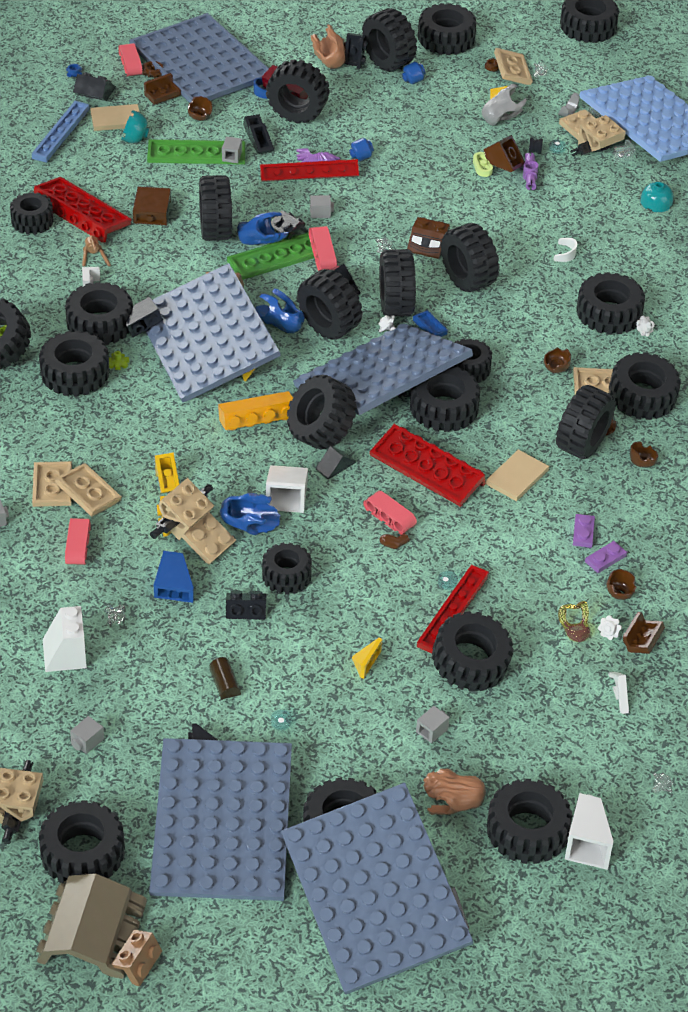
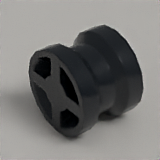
[529,137,543,155]

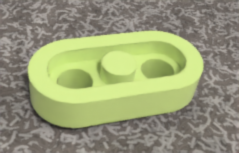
[473,152,493,177]

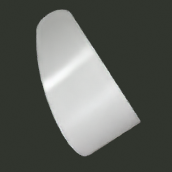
[553,238,577,262]

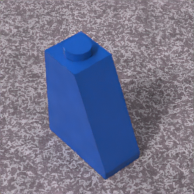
[153,551,194,603]

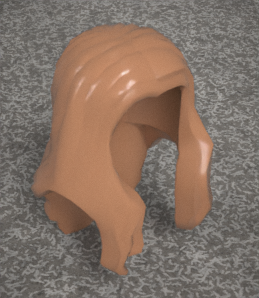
[311,24,345,69]
[423,769,486,815]

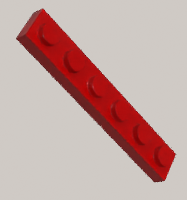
[260,159,359,182]
[417,564,489,654]

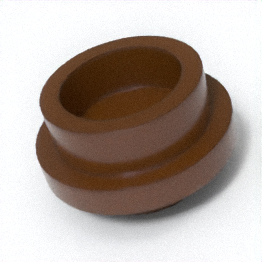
[485,58,499,72]

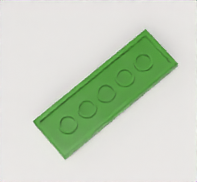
[147,139,245,164]
[227,232,314,280]

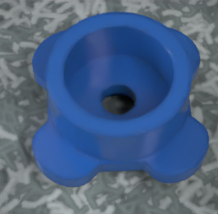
[66,64,82,77]

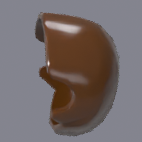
[187,96,213,121]
[544,347,571,373]
[630,441,658,468]
[606,569,637,600]

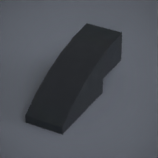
[243,114,274,154]

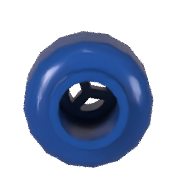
[402,62,426,84]
[349,138,374,161]

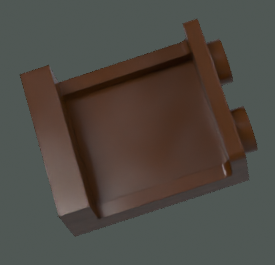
[133,186,171,226]

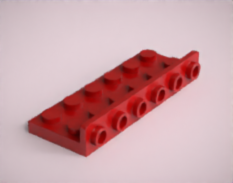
[34,176,131,243]
[370,424,486,507]

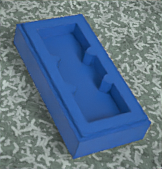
[413,310,448,337]

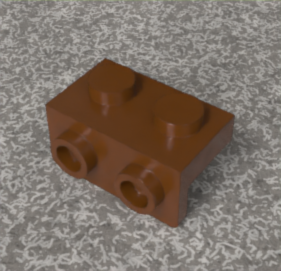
[144,73,181,105]
[623,612,665,654]

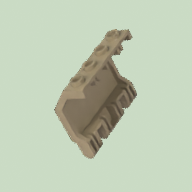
[36,874,147,979]

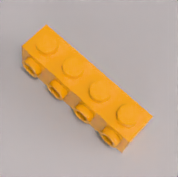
[218,391,293,430]

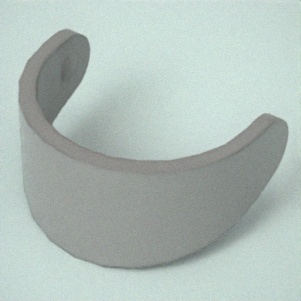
[558,93,580,117]

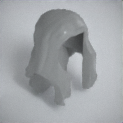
[482,84,527,126]

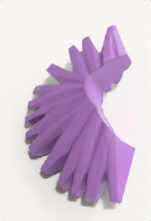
[297,148,340,162]

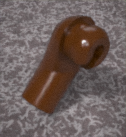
[379,533,409,549]

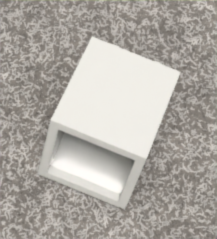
[266,465,308,513]
[43,606,87,672]
[565,793,614,870]

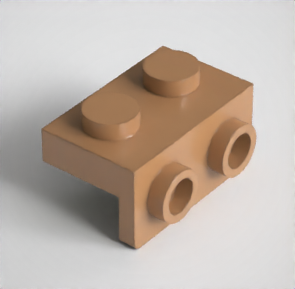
[112,930,162,986]

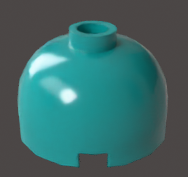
[121,110,150,143]
[640,182,674,212]

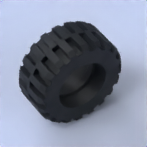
[560,0,619,43]
[418,3,477,55]
[362,8,417,71]
[266,59,330,123]
[199,175,232,241]
[440,223,500,292]
[379,249,416,317]
[297,269,363,340]
[576,272,645,335]
[65,282,133,345]
[0,299,31,369]
[39,331,110,397]
[608,352,681,420]
[410,367,481,432]
[287,375,357,450]
[556,385,616,459]
[432,611,514,691]
[303,777,377,822]
[487,779,572,864]
[39,800,125,883]

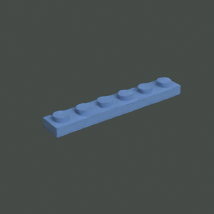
[32,101,90,163]

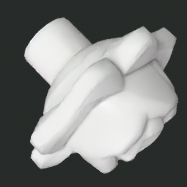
[378,315,396,332]
[637,316,654,337]
[598,615,622,640]

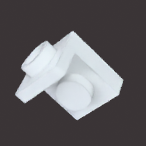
[82,267,100,286]

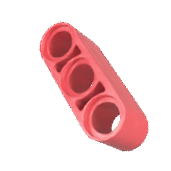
[118,43,142,76]
[309,226,337,271]
[363,491,417,535]
[65,518,91,565]

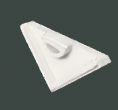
[608,672,629,714]

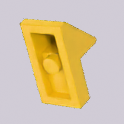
[154,452,179,494]

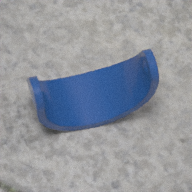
[254,78,267,99]

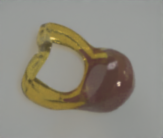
[558,601,590,642]

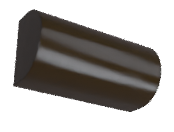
[209,657,241,700]

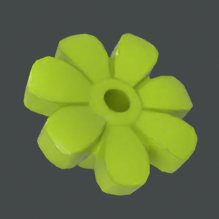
[109,351,130,370]

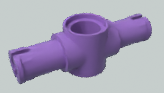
[523,153,539,190]

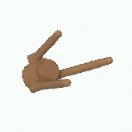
[82,235,111,266]

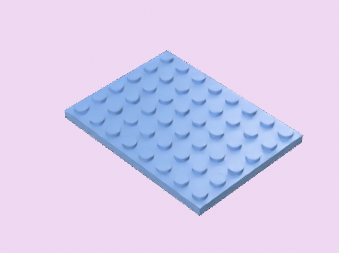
[579,75,688,162]

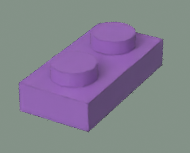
[573,514,595,548]
[585,541,627,573]

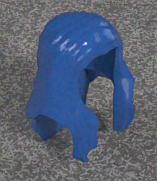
[237,212,288,245]
[255,288,305,333]
[220,493,281,536]

